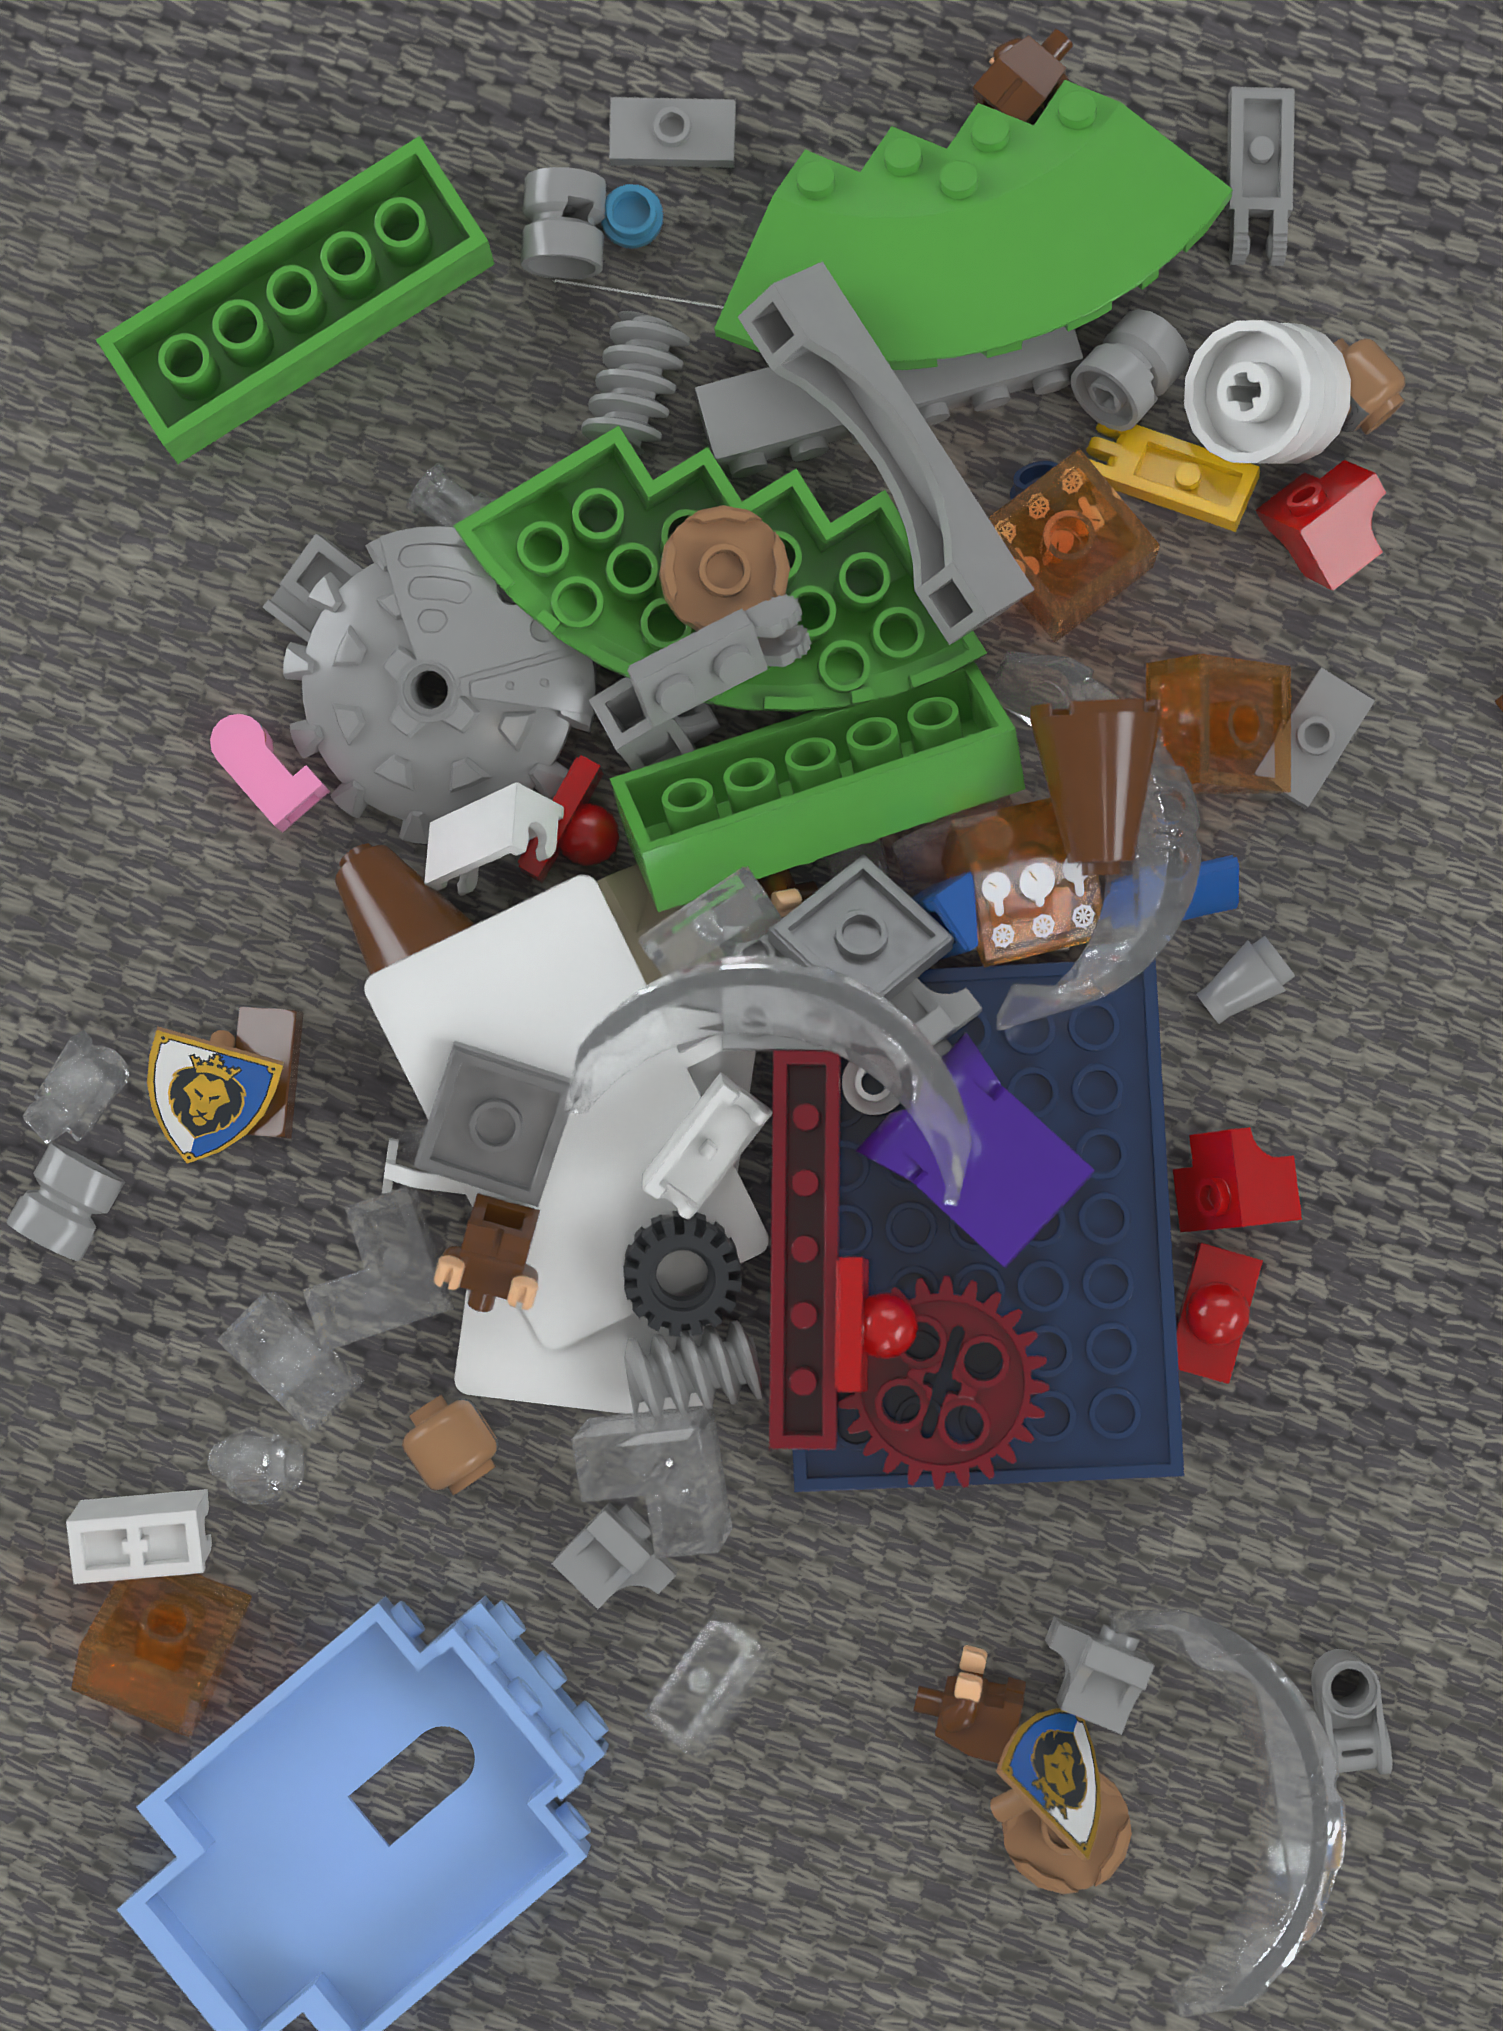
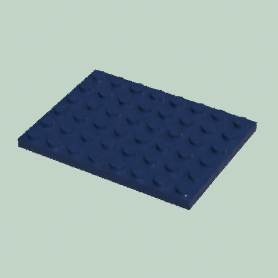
[792,957,1184,1492]

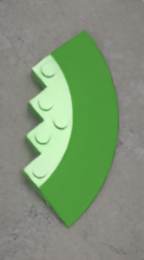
[714,80,1233,370]
[453,426,987,712]

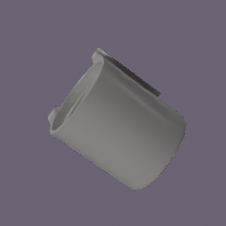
[1311,1649,1392,1781]

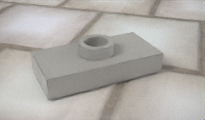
[609,97,736,168]
[1252,667,1375,809]

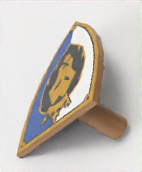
[147,1026,284,1164]
[990,1708,1101,1862]

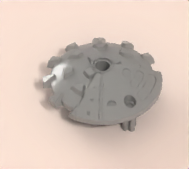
[283,526,598,844]

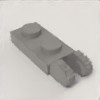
[1226,87,1295,266]
[627,594,812,728]

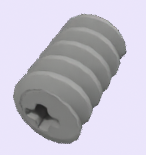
[581,311,691,455]
[624,1320,764,1422]

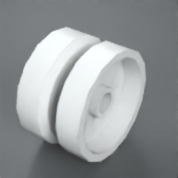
[1184,320,1351,464]

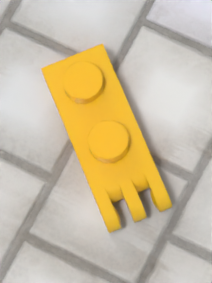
[1077,423,1260,532]

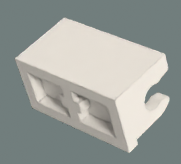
[424,782,564,896]
[642,1072,773,1219]
[66,1489,212,1584]

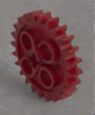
[838,1276,1049,1490]

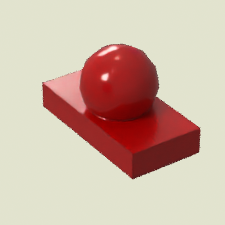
[517,755,619,883]
[1176,1243,1263,1384]
[835,1257,918,1392]

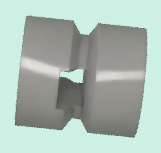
[521,167,606,279]
[1071,309,1189,431]
[6,1142,125,1261]

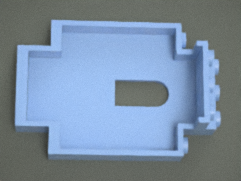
[117,1595,609,2031]

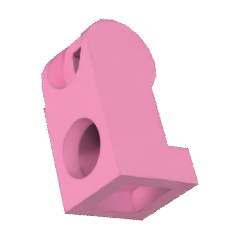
[210,714,330,833]

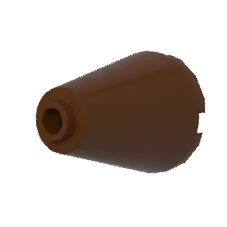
[1030,698,1162,876]
[335,843,475,976]

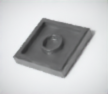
[768,854,954,1026]
[413,1041,580,1207]

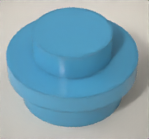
[601,184,663,248]

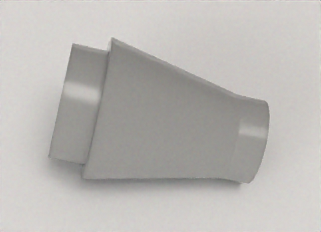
[1196,935,1295,1024]

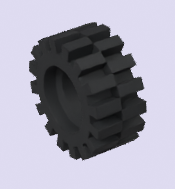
[623,1211,742,1337]

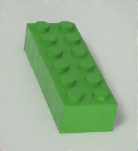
[96,136,495,464]
[610,662,1025,912]

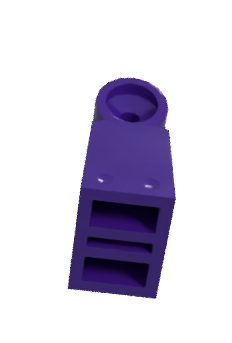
[855,1032,1094,1268]

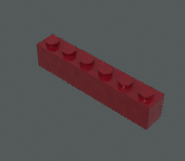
[769,1051,841,1450]

